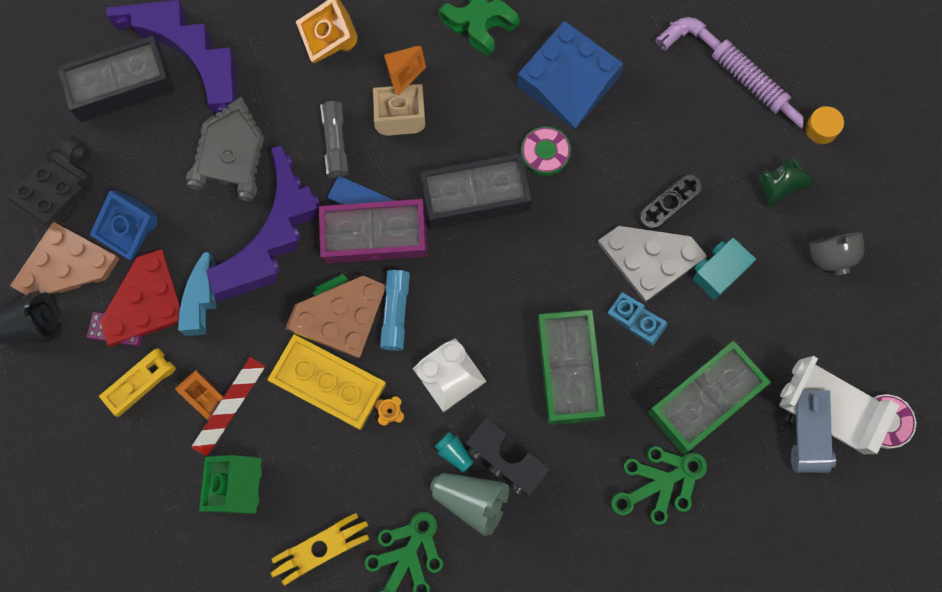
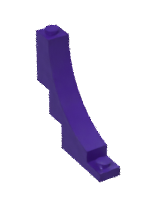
[107,0,238,115]

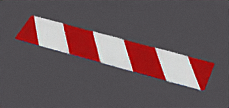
[191,357,265,456]

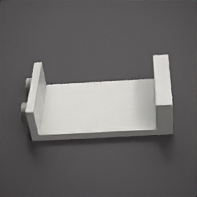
[779,356,900,455]

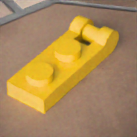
[99,348,176,417]

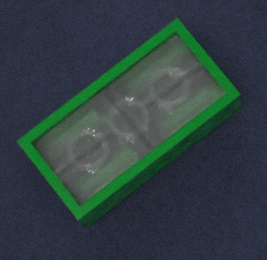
[538,310,605,425]
[647,341,771,455]

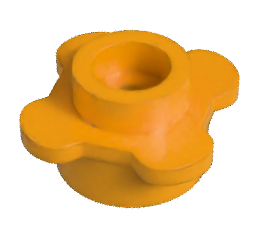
[375,397,404,426]

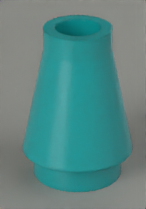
[434,432,474,472]

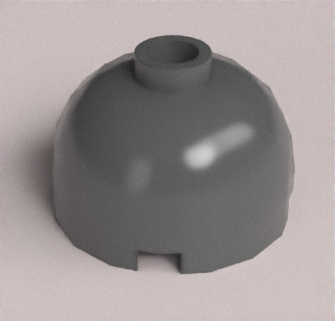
[808,232,864,275]

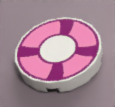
[874,394,916,449]

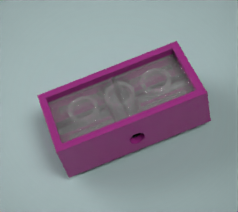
[319,199,428,264]

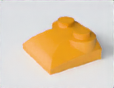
[296,0,357,63]

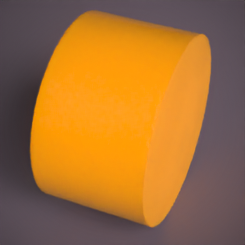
[805,106,844,144]

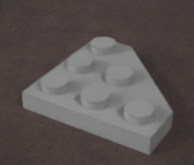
[598,226,707,303]

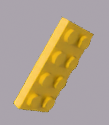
[268,334,386,430]

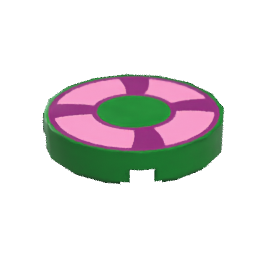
[521,126,571,176]

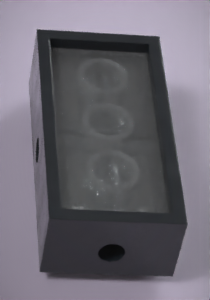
[58,36,175,122]
[420,153,532,229]

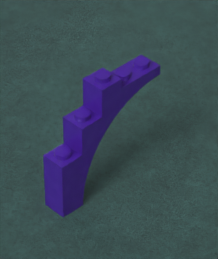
[206,145,320,302]

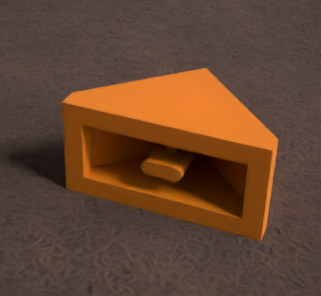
[384,46,426,95]
[175,370,224,420]

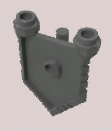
[186,97,264,202]

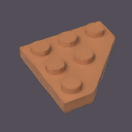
[10,222,119,295]
[285,276,386,358]

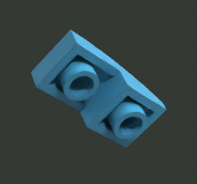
[608,293,667,346]

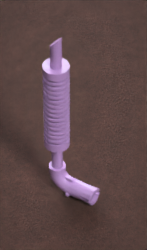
[655,17,803,129]

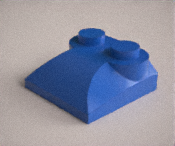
[90,190,158,260]

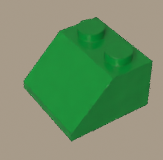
[199,455,262,514]

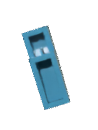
[178,252,216,336]

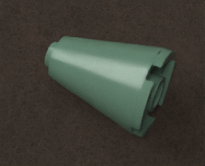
[430,473,509,536]

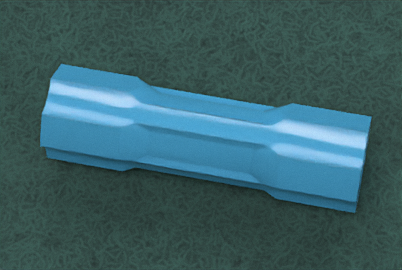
[380,270,410,351]

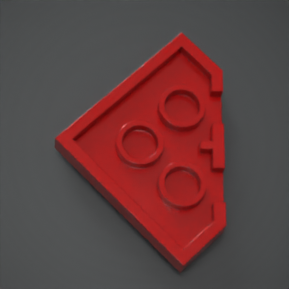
[100,249,181,347]

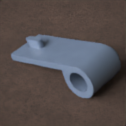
[791,390,836,473]

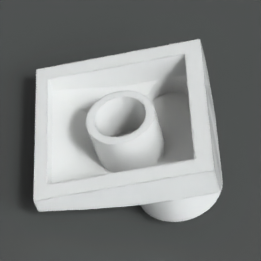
[413,338,486,413]

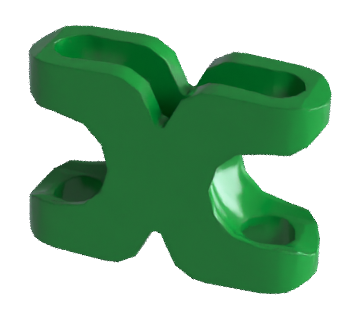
[438,0,520,56]

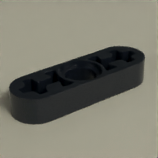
[639,175,702,231]

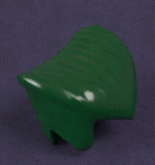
[759,157,812,208]

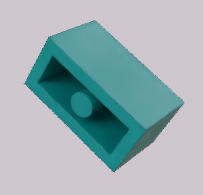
[692,238,756,301]

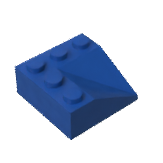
[517,21,624,130]

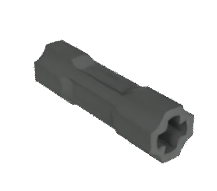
[320,101,349,179]

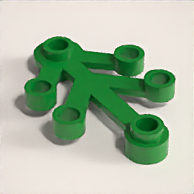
[611,446,707,525]
[365,512,443,592]

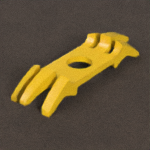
[271,513,369,586]

